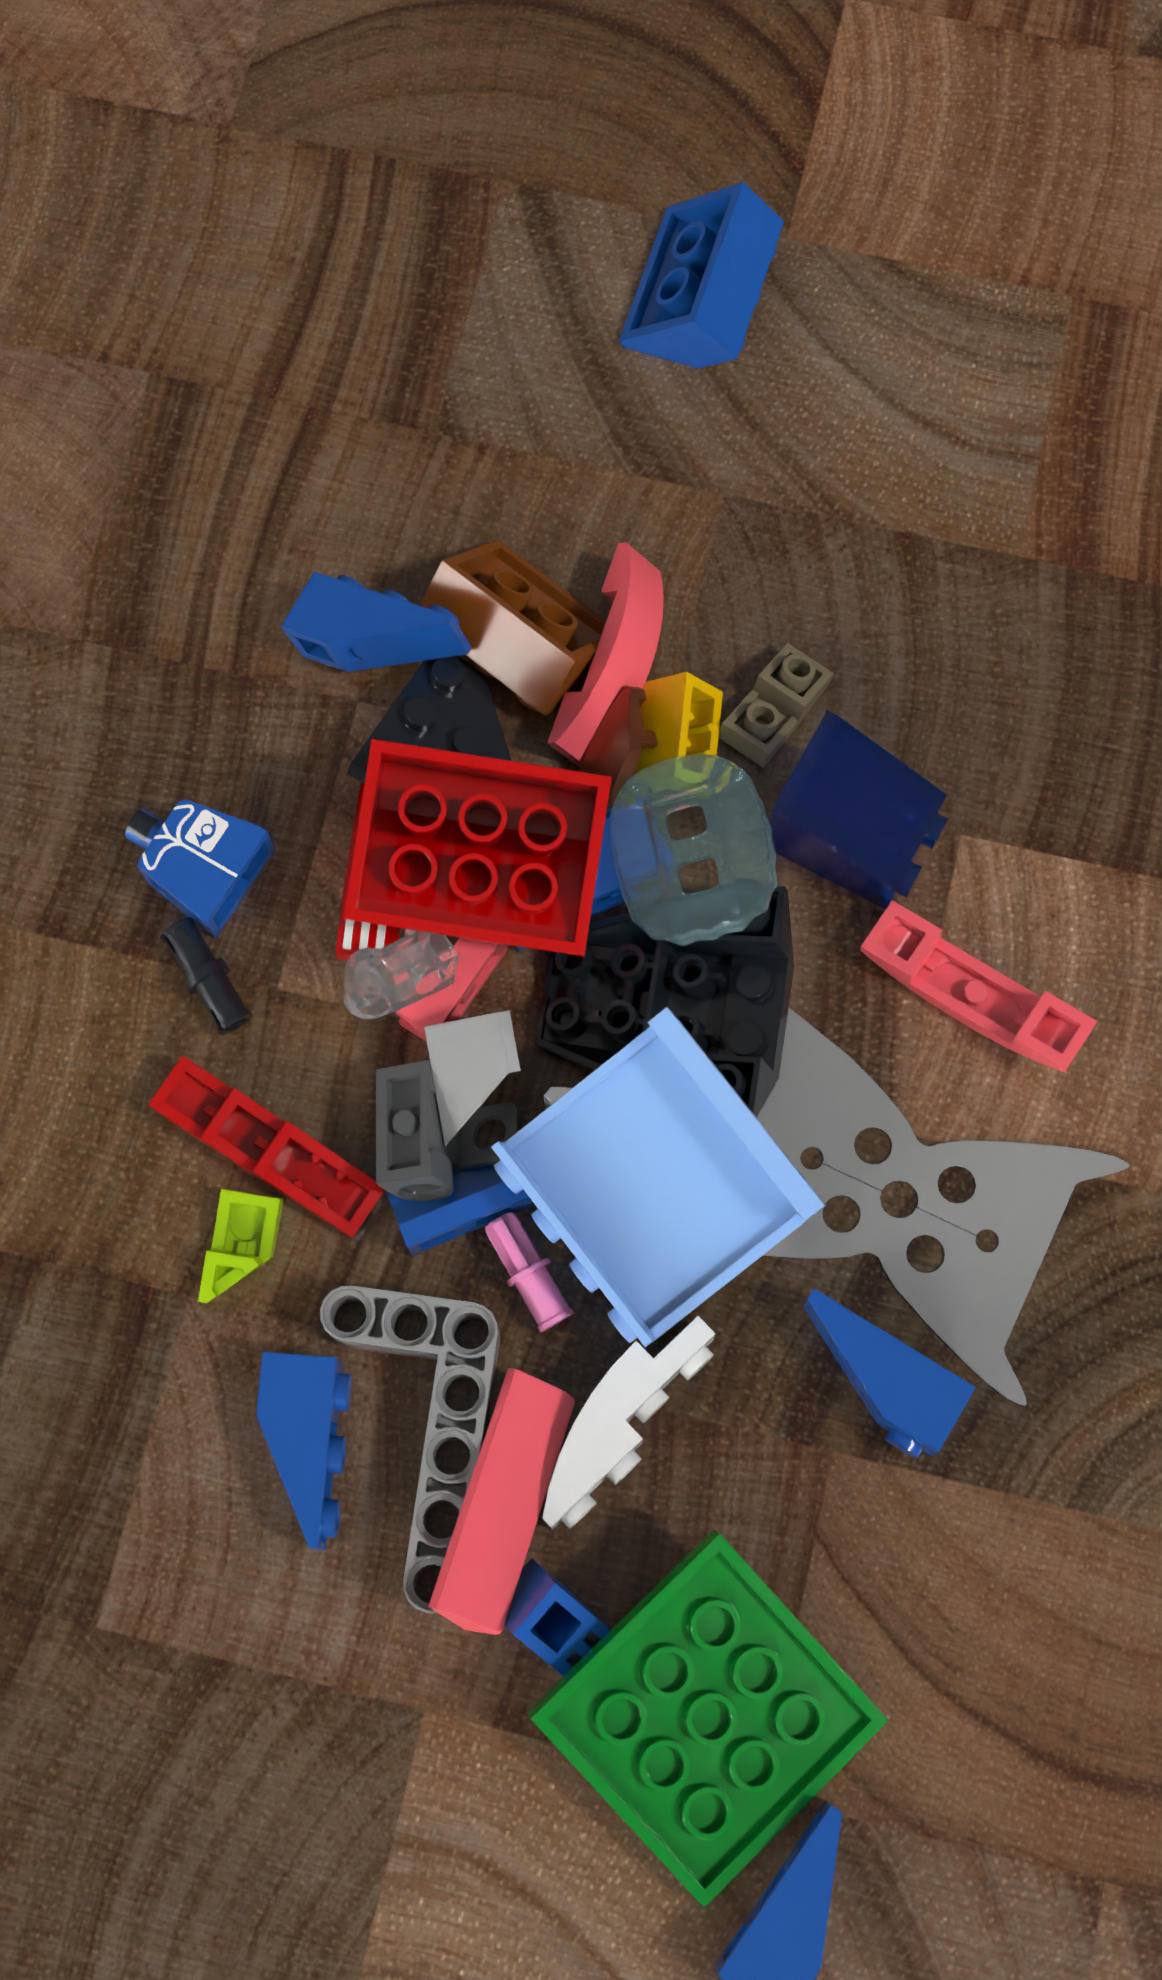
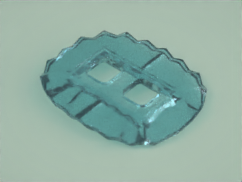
[610,754,778,946]

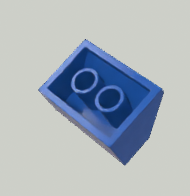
[619,182,784,369]

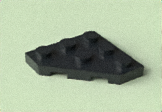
[347,656,512,784]

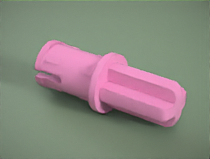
[485,1212,574,1333]

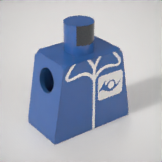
[125,799,275,939]

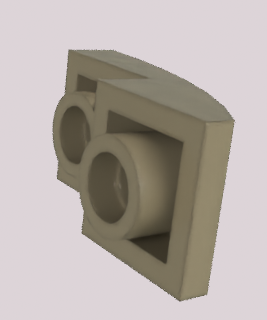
[719,643,834,768]

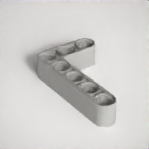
[320,1286,500,1614]

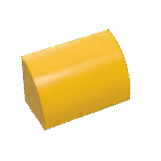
[630,671,723,802]

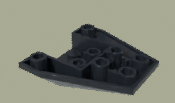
[534,884,794,1117]

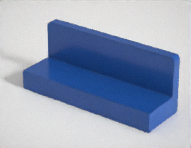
[386,1141,536,1256]

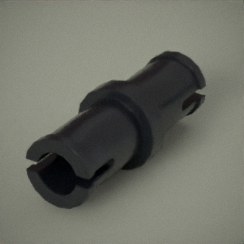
[160,917,253,1035]

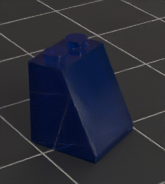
[765,710,949,909]

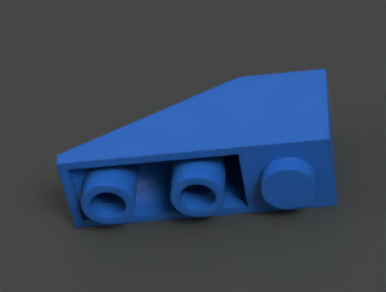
[281,572,472,672]
[256,1352,352,1551]

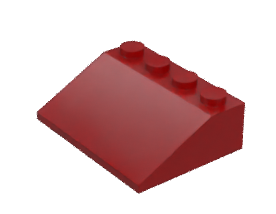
[343,739,612,957]

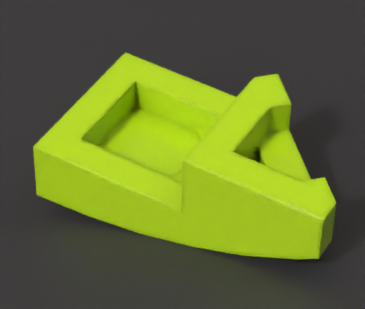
[198,1188,284,1303]

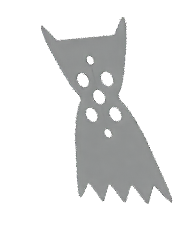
[757,1008,1130,1405]

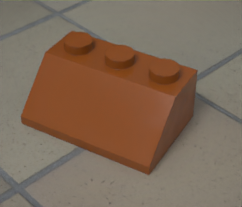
[419,540,606,715]

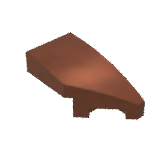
[579,686,658,804]

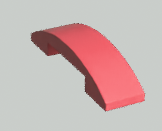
[547,542,664,767]
[860,900,1097,1073]

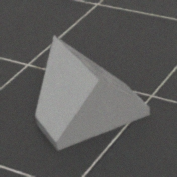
[424,1010,521,1146]

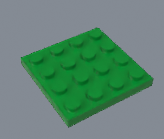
[526,1530,889,1908]

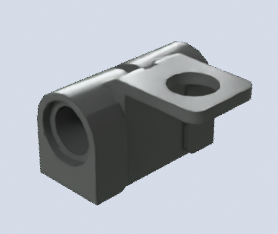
[376,1060,520,1201]

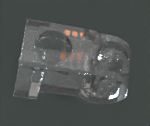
[342,929,459,1019]

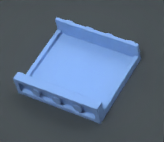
[491,1007,826,1347]

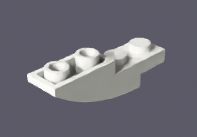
[543,1316,715,1530]

